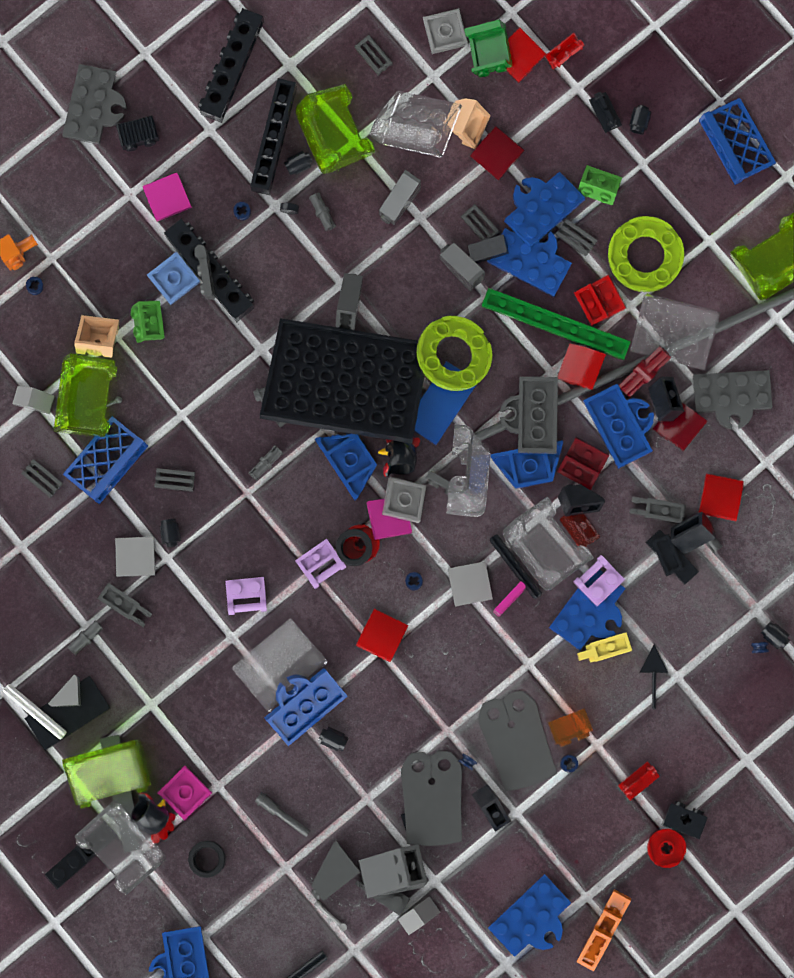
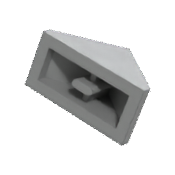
[12,386,55,414]
[48,674,81,707]
[398,897,440,935]

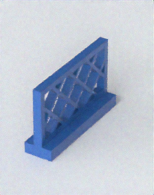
[699,98,776,185]
[63,416,148,505]

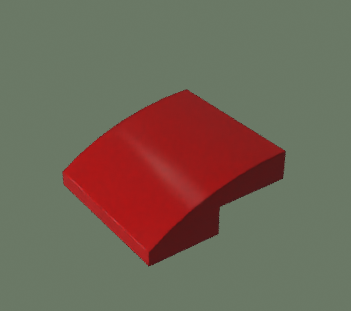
[507,28,546,83]
[574,275,627,326]
[557,344,606,390]
[699,473,744,521]
[356,609,409,662]

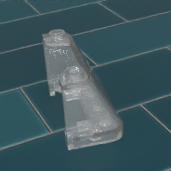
[447,424,490,517]
[503,497,594,591]
[75,800,166,895]

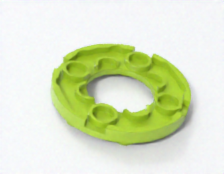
[608,216,684,292]
[417,316,492,391]

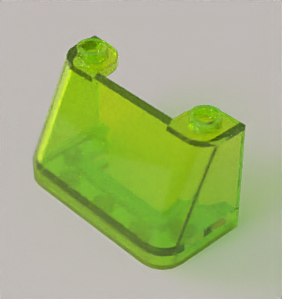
[296,84,375,174]
[730,213,794,300]
[54,353,117,437]
[62,740,152,809]

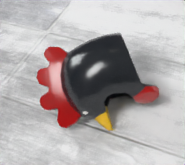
[378,437,420,477]
[131,793,176,843]

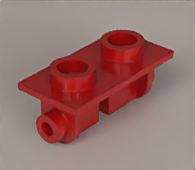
[545,33,584,70]
[618,761,660,801]

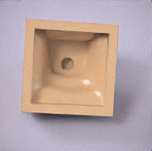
[445,98,491,149]
[75,315,119,358]

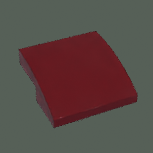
[470,126,525,180]
[653,403,707,451]
[557,437,610,490]

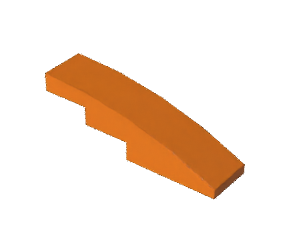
[577,889,631,971]

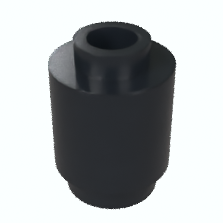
[629,105,652,135]
[284,150,313,176]
[159,519,181,548]
[761,621,790,649]
[318,726,348,752]

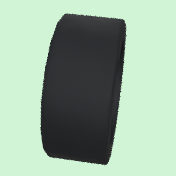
[336,529,373,567]
[188,840,226,878]

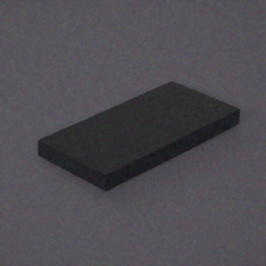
[24,676,111,751]

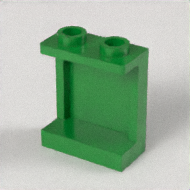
[464,19,513,77]

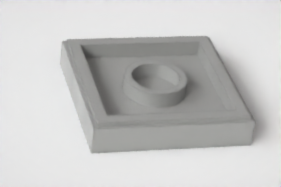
[423,8,468,54]
[382,477,426,523]
[115,537,155,577]
[448,562,493,607]

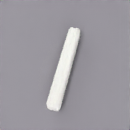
[3,684,67,739]

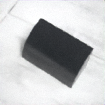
[671,512,716,555]

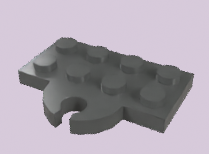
[62,64,127,145]
[693,370,772,430]
[500,376,558,454]

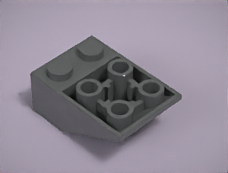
[358,844,428,899]

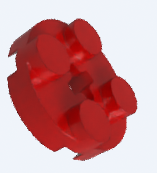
[343,524,380,563]
[647,829,686,868]

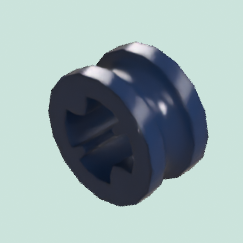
[233,202,251,220]
[26,277,43,295]
[405,572,423,591]
[751,642,769,653]
[458,753,478,771]
[560,755,578,772]

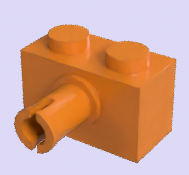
[0,234,38,270]

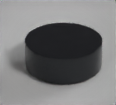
[280,202,299,214]

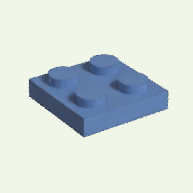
[147,252,200,305]

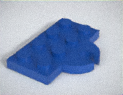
[504,172,585,248]
[487,228,572,297]
[583,384,654,469]
[549,569,626,651]
[264,668,348,746]
[488,874,571,957]
[149,926,210,978]

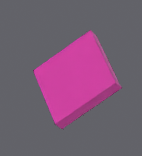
[142,173,192,222]
[366,499,412,540]
[494,581,526,617]
[158,765,212,821]

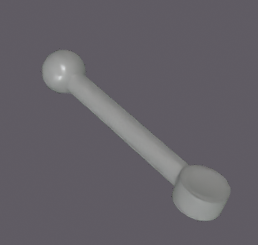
[314,901,347,931]

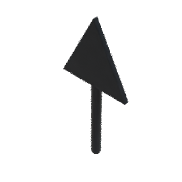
[639,645,668,710]

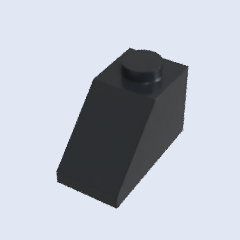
[558,484,605,516]
[471,784,511,832]

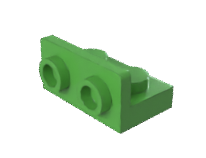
[578,165,622,205]
[131,301,165,343]

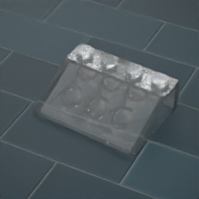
[369,91,462,158]
[630,293,721,370]
[232,618,328,712]

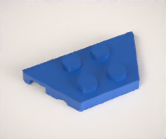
[315,433,377,501]
[490,440,563,489]

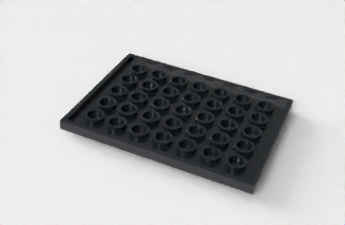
[260,318,425,443]

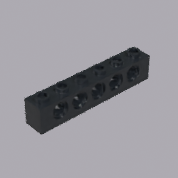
[198,8,264,123]
[250,78,297,196]
[164,219,254,323]

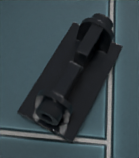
[589,92,622,133]

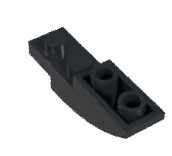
[44,822,117,890]

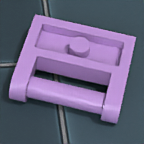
[295,539,346,589]
[573,555,625,607]
[225,577,267,615]

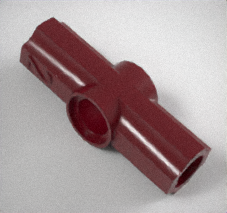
[619,346,671,397]

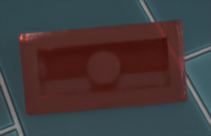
[560,514,600,550]

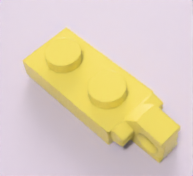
[577,632,632,663]

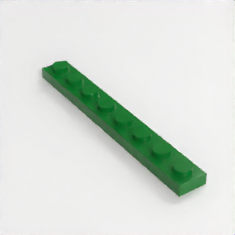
[481,288,631,360]

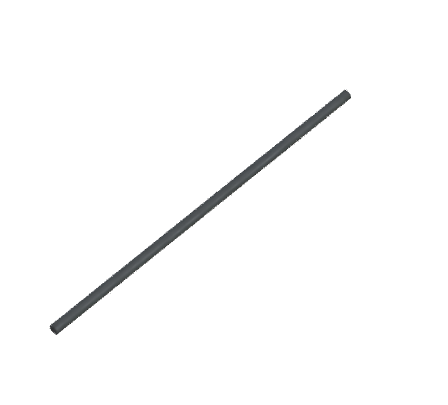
[468,288,794,445]

